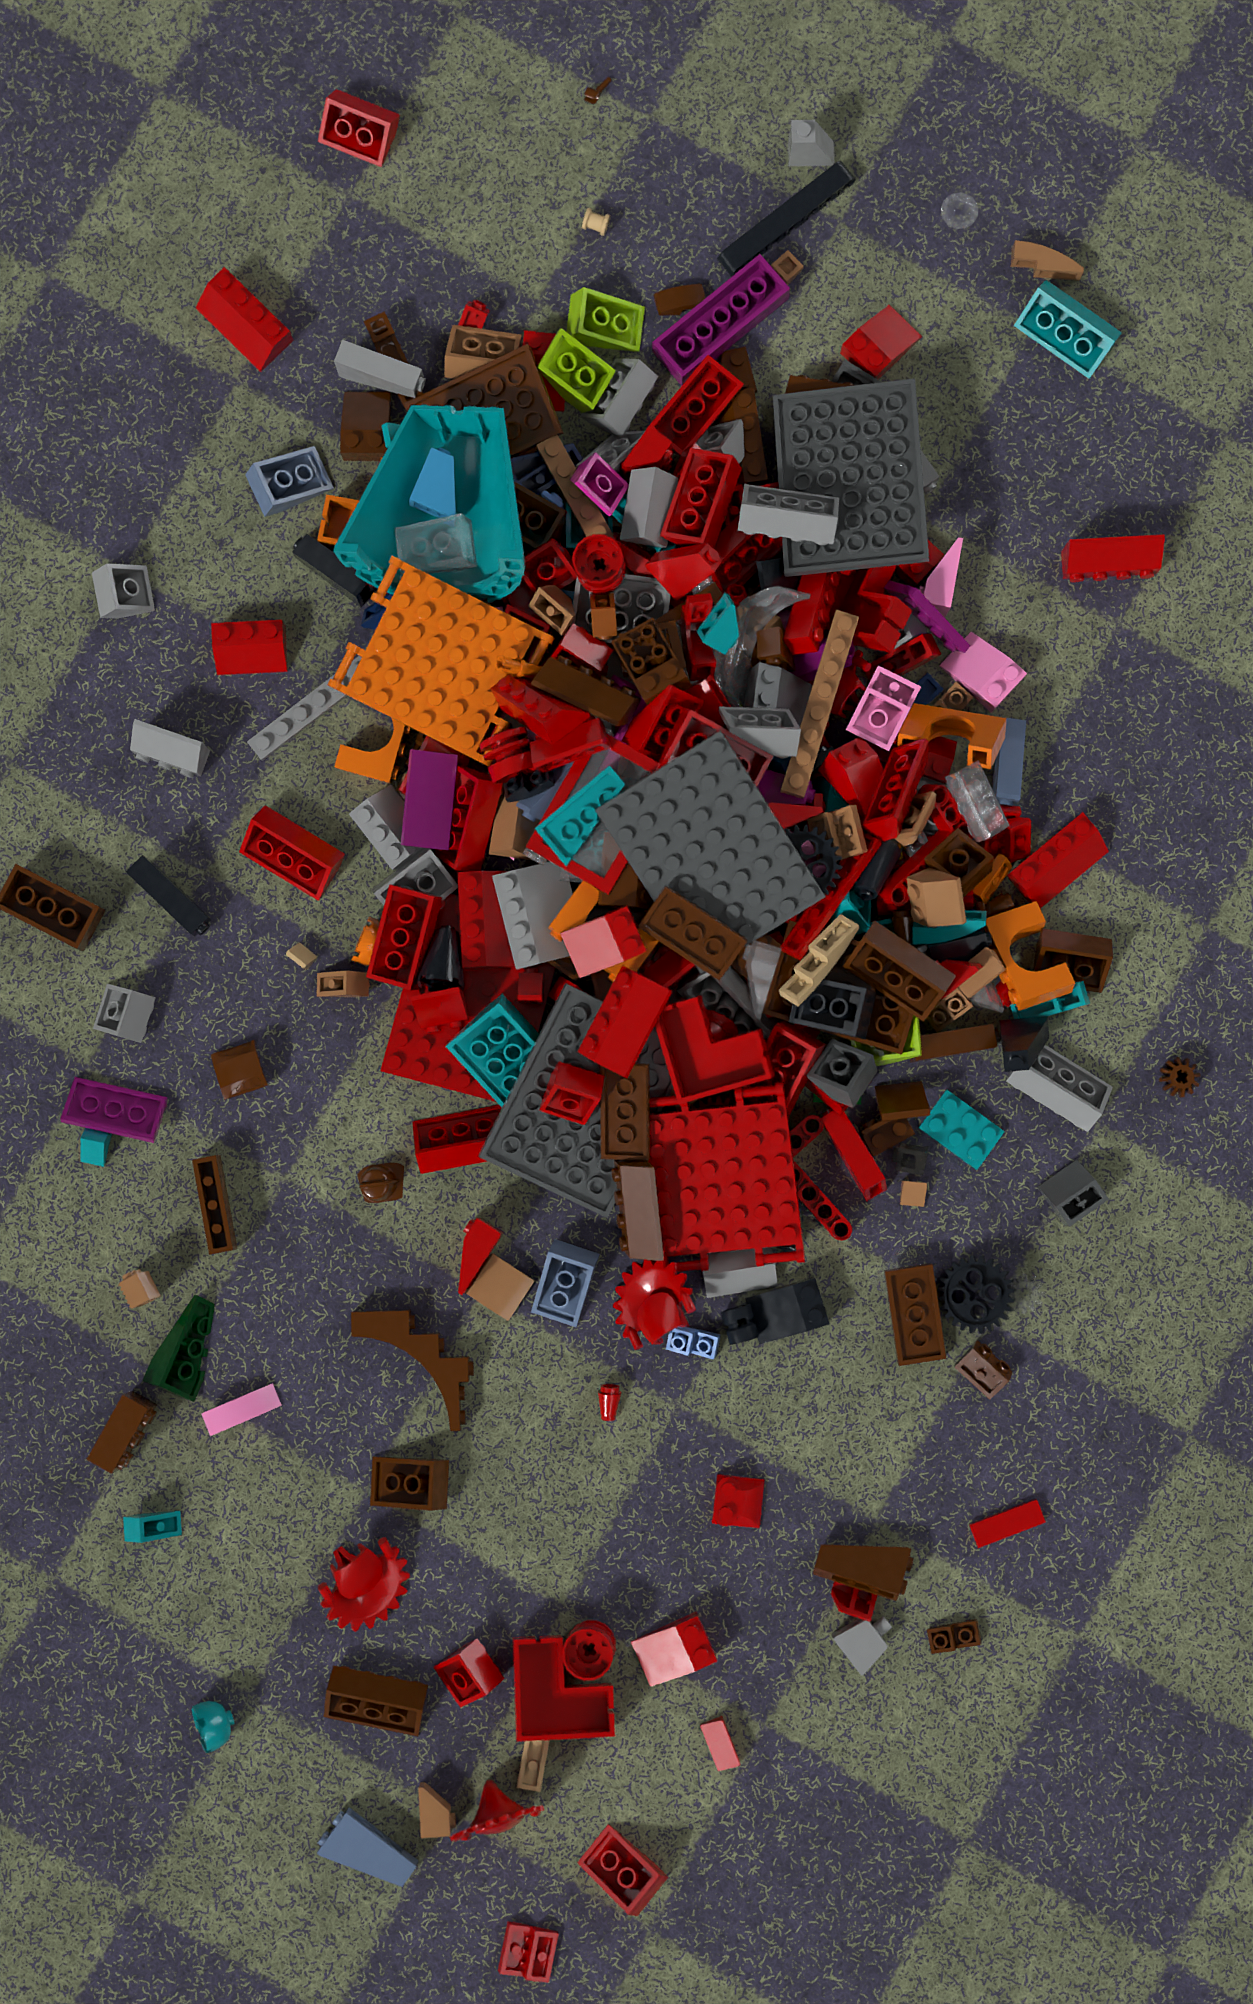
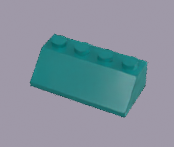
[1014,280,1122,379]

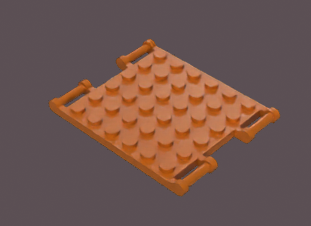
[327,556,555,767]

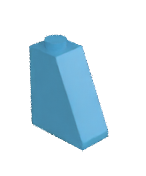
[409,447,456,524]

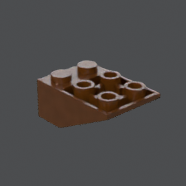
[611,617,692,705]

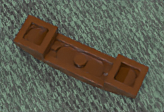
[363,311,424,408]

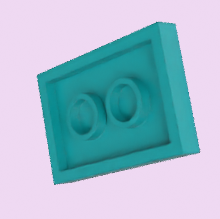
[918,1089,1005,1170]

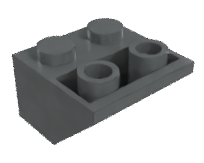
[1037,1160,1109,1227]

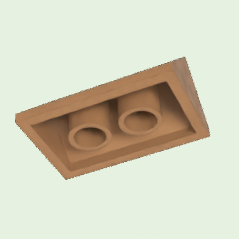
[489,784,541,861]

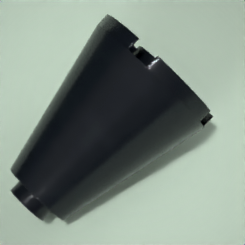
[854,832,902,901]
[416,925,465,992]

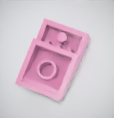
[846,666,921,751]

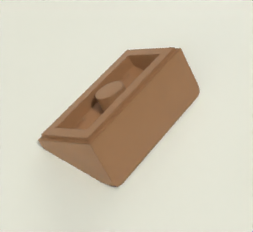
[959,947,1006,999]

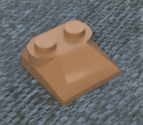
[894,791,936,846]

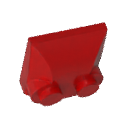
[712,1474,765,1528]

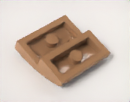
[807,805,868,866]
[466,1253,534,1321]

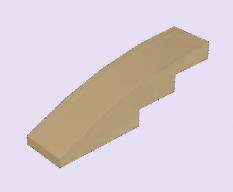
[779,914,859,1007]

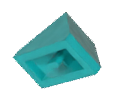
[80,1128,112,1167]

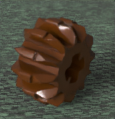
[1159,1057,1201,1098]

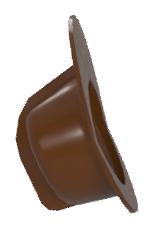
[357,1163,404,1203]

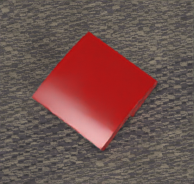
[980,818,1031,863]
[498,1921,559,1983]

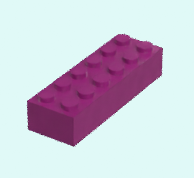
[652,254,790,386]

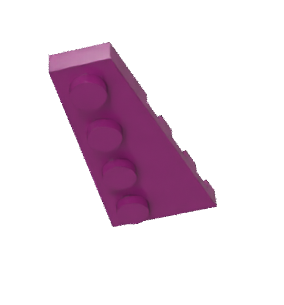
[884,580,970,653]

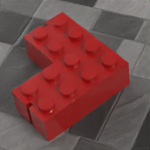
[824,565,913,653]
[655,995,775,1104]
[513,1635,615,1742]

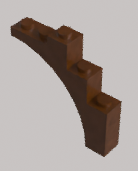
[351,1309,474,1431]

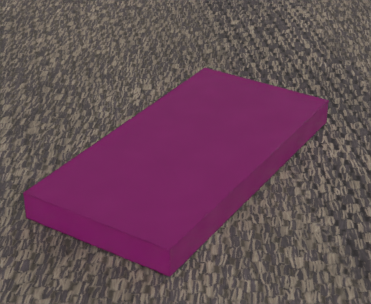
[401,749,458,850]
[60,1077,168,1143]

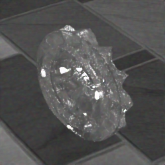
[941,193,978,230]

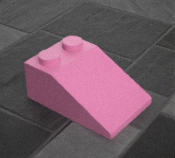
[919,537,963,618]
[940,632,1027,713]

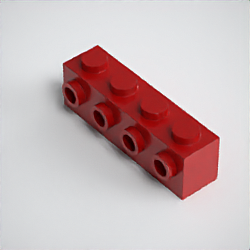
[783,572,839,655]

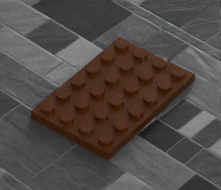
[404,344,564,458]

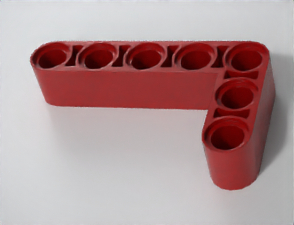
[878,784,974,906]
[790,1115,852,1241]

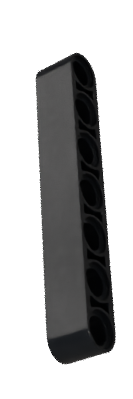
[717,161,856,277]

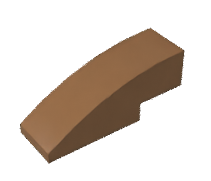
[1011,240,1084,280]

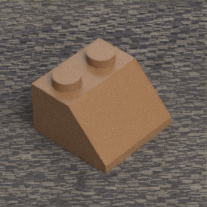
[906,868,966,927]

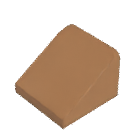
[900,1181,927,1207]

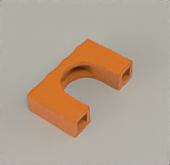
[334,700,411,784]
[897,703,1006,769]
[548,880,659,982]
[983,901,1075,1011]

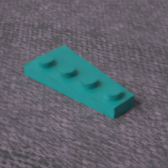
[535,765,626,866]

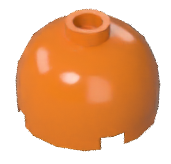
[351,916,380,966]

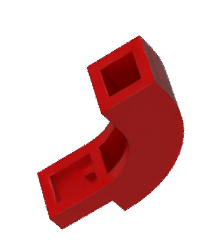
[681,593,717,681]

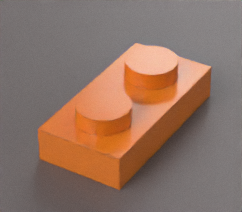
[973,853,1012,904]

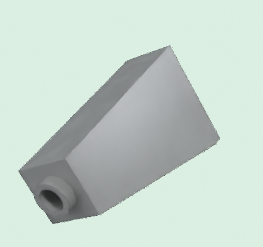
[334,340,426,398]

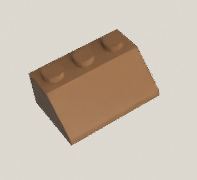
[444,325,522,379]

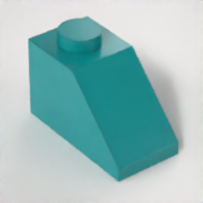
[697,593,739,655]
[123,1511,182,1543]

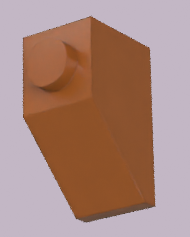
[590,593,617,640]

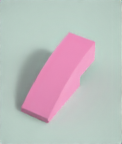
[201,1383,282,1436]

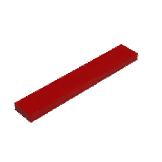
[780,833,882,961]

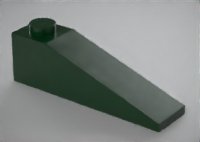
[142,1295,215,1402]

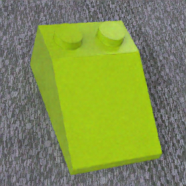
[566,287,645,352]
[537,328,616,413]
[851,1015,922,1066]

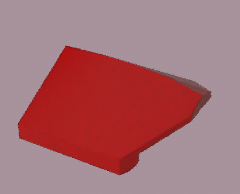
[831,1581,878,1622]

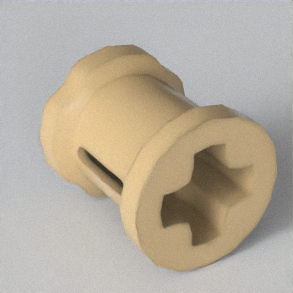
[582,208,610,236]

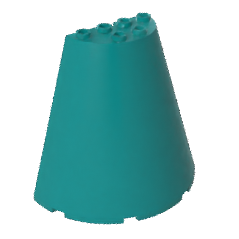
[334,404,525,603]

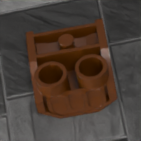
[211,1040,269,1100]

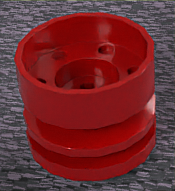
[572,534,626,594]
[479,727,537,784]
[562,1620,616,1680]

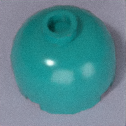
[191,1701,234,1753]

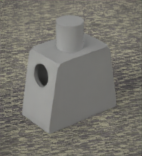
[831,1616,892,1676]

